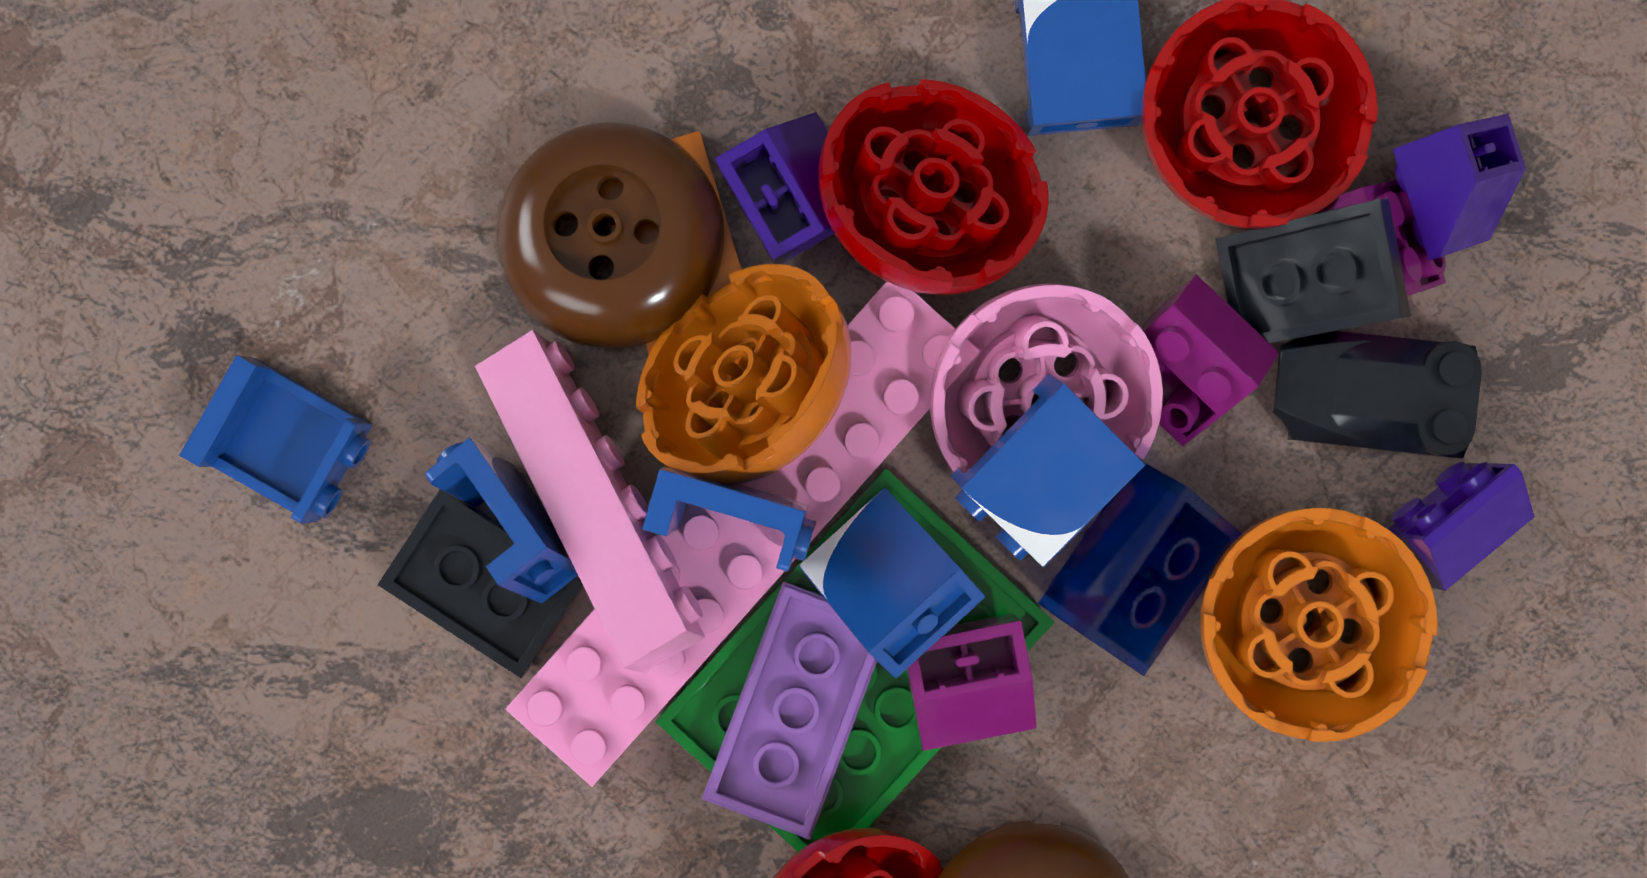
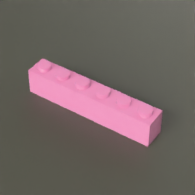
[475,330,705,673]

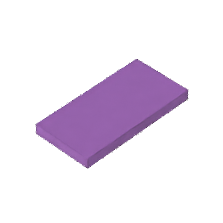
[702,581,877,840]

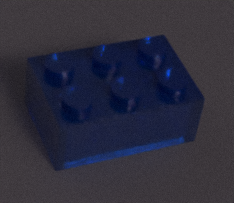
[1038,461,1242,676]

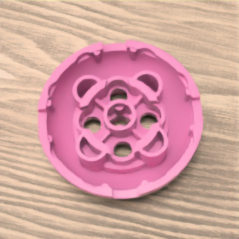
[930,283,1163,473]

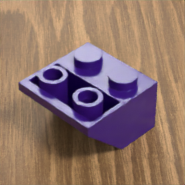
[715,112,834,264]
[1393,113,1526,261]
[1388,462,1535,591]

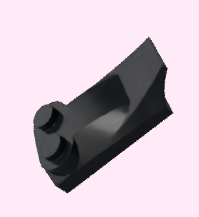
[1273,331,1482,459]

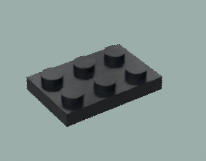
[1215,198,1411,343]
[378,489,583,678]

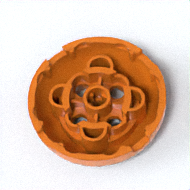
[636,264,851,485]
[1199,507,1438,742]

